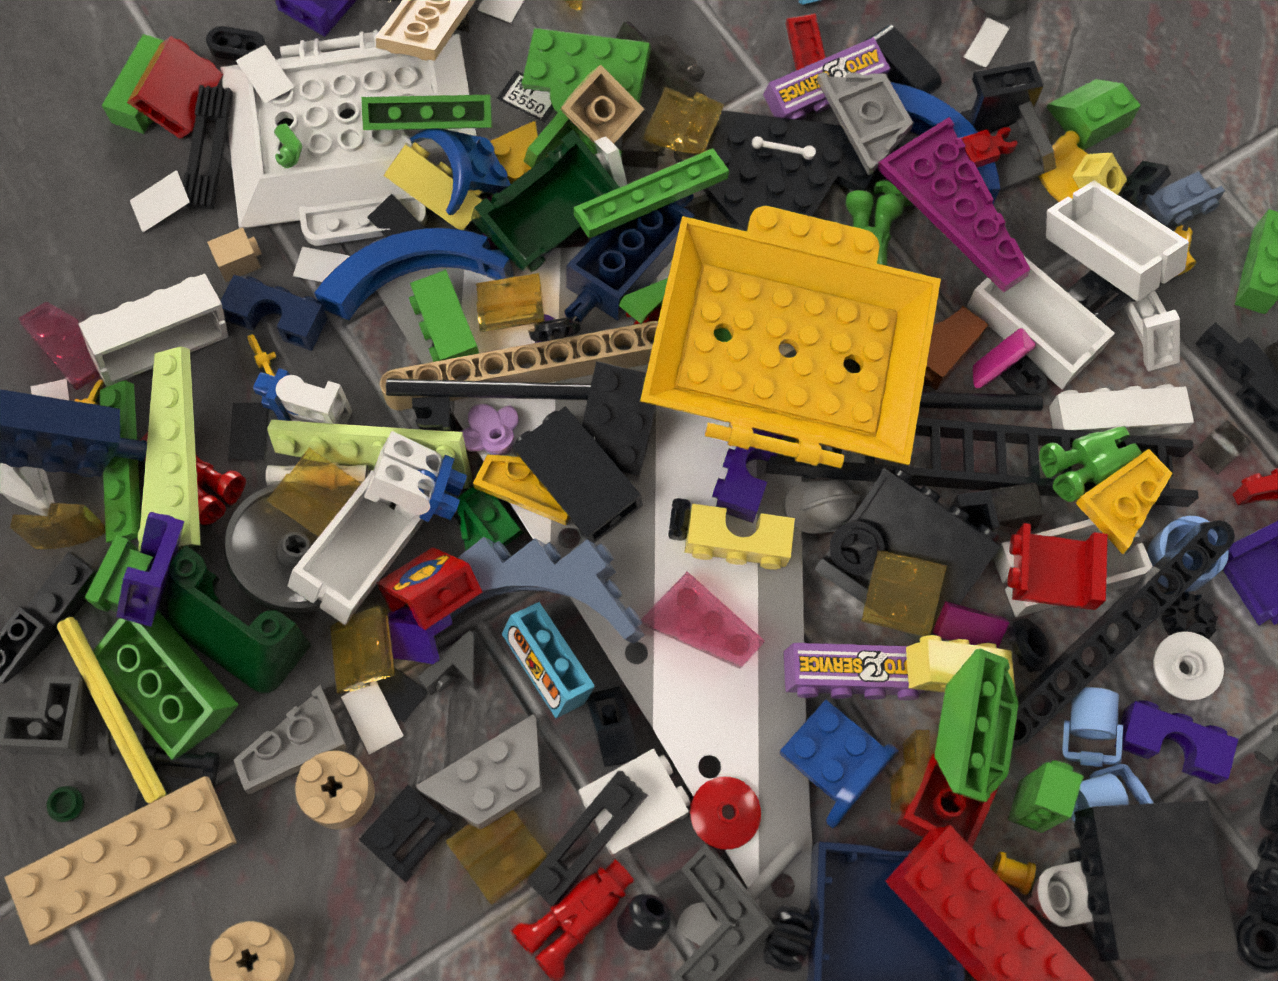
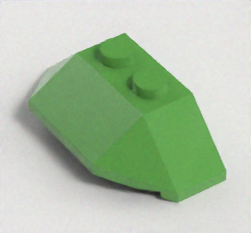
[934,649,1018,802]

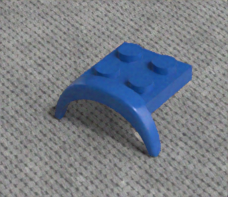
[410,129,511,215]
[780,700,899,828]

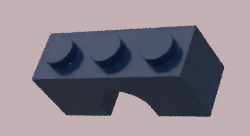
[220,275,328,351]

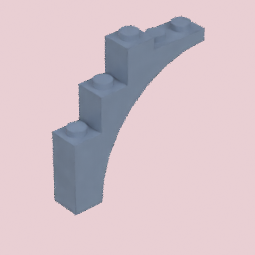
[450,537,645,644]

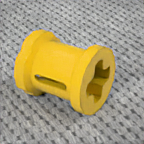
[992,851,1036,895]

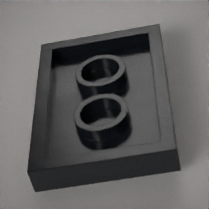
[582,361,657,476]

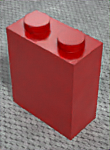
[127,36,223,139]

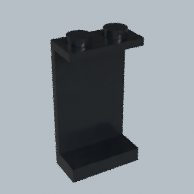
[512,406,643,543]

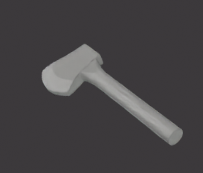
[677,841,801,946]

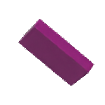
[932,601,1010,648]

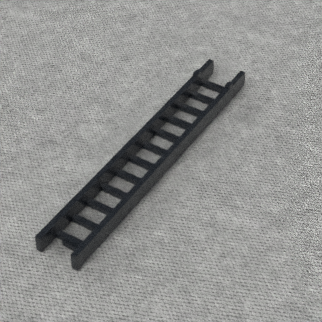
[766,417,1199,507]

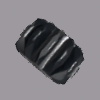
[764,906,814,972]

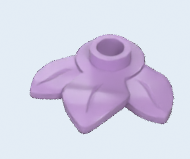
[460,404,519,456]

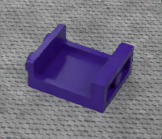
[275,0,357,37]
[116,512,184,627]
[1222,521,1278,626]

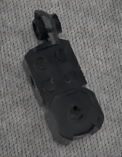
[1234,769,1278,973]

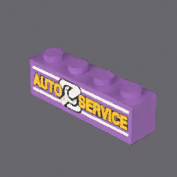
[763,37,890,120]
[783,643,926,700]

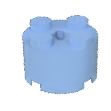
[1147,516,1229,592]

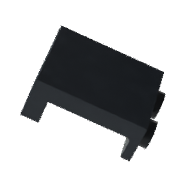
[961,61,1044,134]

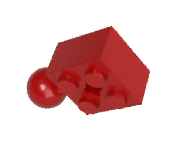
[896,753,999,848]

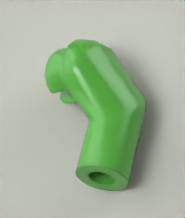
[274,123,302,168]

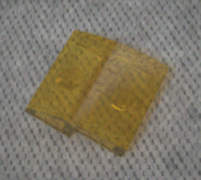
[642,87,724,154]
[476,273,545,332]
[267,447,361,537]
[10,503,106,549]
[861,550,947,636]
[330,606,395,694]
[890,729,930,813]
[445,810,547,905]

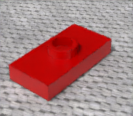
[785,13,826,71]

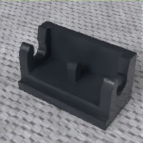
[412,396,456,432]

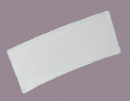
[964,17,1009,67]

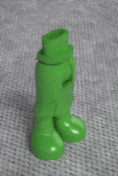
[846,190,904,266]

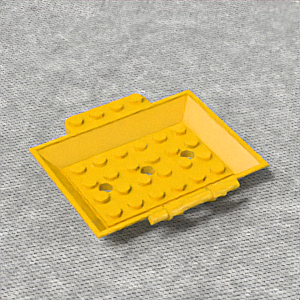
[640,206,941,468]

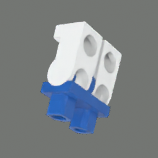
[253,368,353,425]
[364,431,467,522]

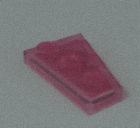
[18,302,100,390]
[641,571,765,669]

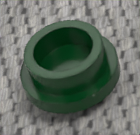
[46,786,84,823]

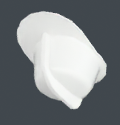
[1027,862,1093,926]

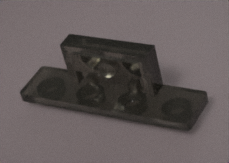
[616,21,706,120]

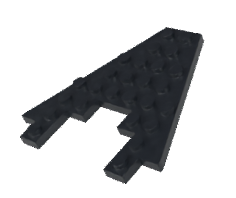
[673,108,918,231]

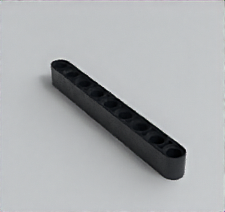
[1013,520,1235,746]

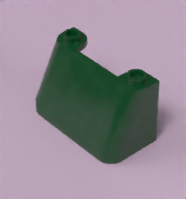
[471,130,620,273]
[165,545,311,693]

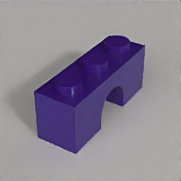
[712,428,783,523]
[1114,700,1238,785]

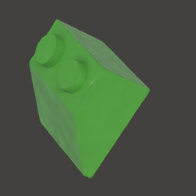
[1046,79,1141,151]

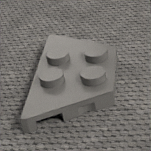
[817,72,913,175]
[416,714,542,830]

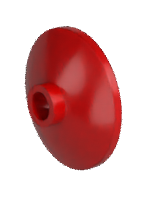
[690,776,761,850]

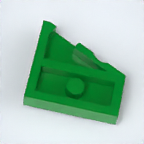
[457,486,523,551]

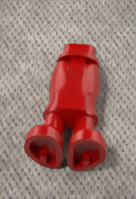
[140,432,246,525]
[510,859,634,981]

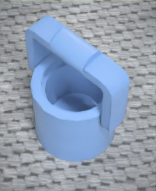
[1062,687,1123,767]
[1072,764,1153,822]

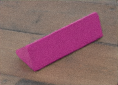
[972,328,1036,389]

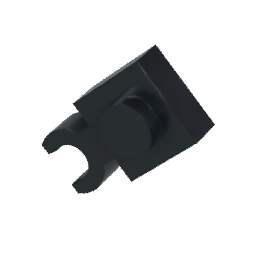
[1118,161,1171,208]

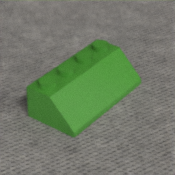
[93,610,239,760]

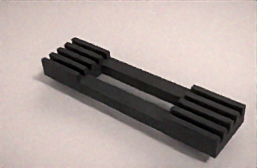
[183,85,233,210]
[526,771,648,907]

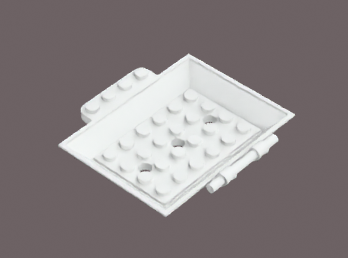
[220,30,486,246]

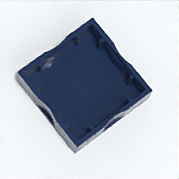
[807,841,964,981]

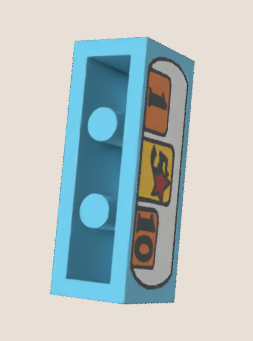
[502,602,595,718]

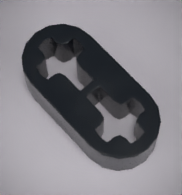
[1000,355,1047,395]

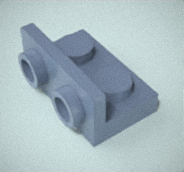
[1144,171,1225,228]

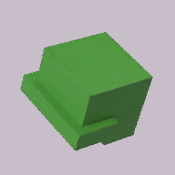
[85,535,155,612]

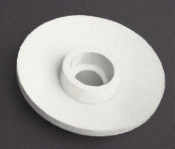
[1153,632,1224,701]

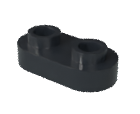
[206,26,267,61]

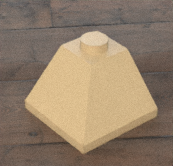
[560,64,644,144]

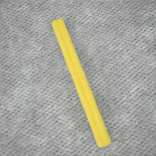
[57,617,166,804]

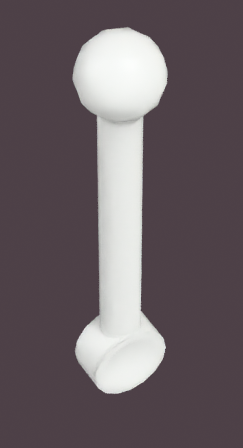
[752,137,816,160]

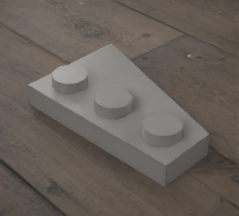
[233,685,348,795]

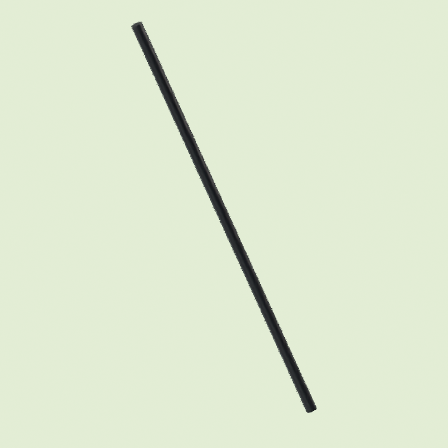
[386,379,1043,411]

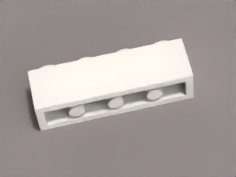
[1049,384,1194,437]

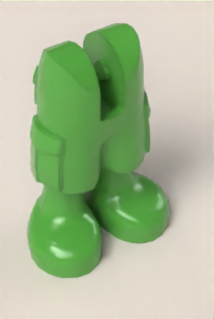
[1039,426,1142,502]

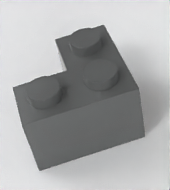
[0,676,92,756]

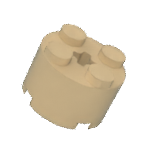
[295,751,375,830]
[209,921,294,981]

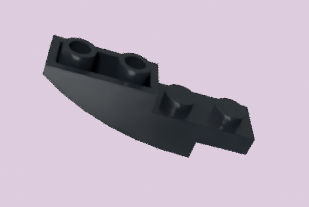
[1195,322,1278,433]
[0,551,98,684]

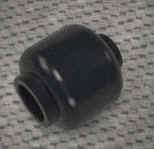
[617,894,671,951]

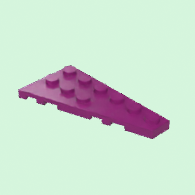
[878,117,1031,293]

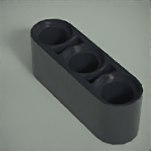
[864,25,942,94]

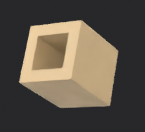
[207,227,262,282]

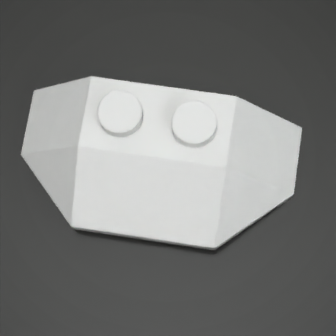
[0,463,59,520]

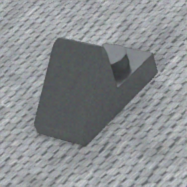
[418,630,477,695]

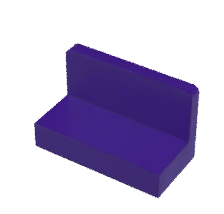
[377,606,452,664]

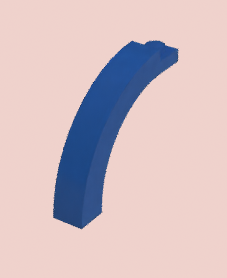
[890,82,1000,204]
[314,228,514,321]

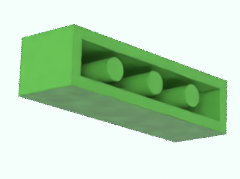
[361,95,493,131]

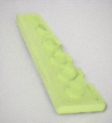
[137,346,201,552]
[267,420,473,489]

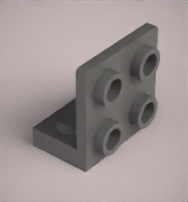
[991,101,1056,192]

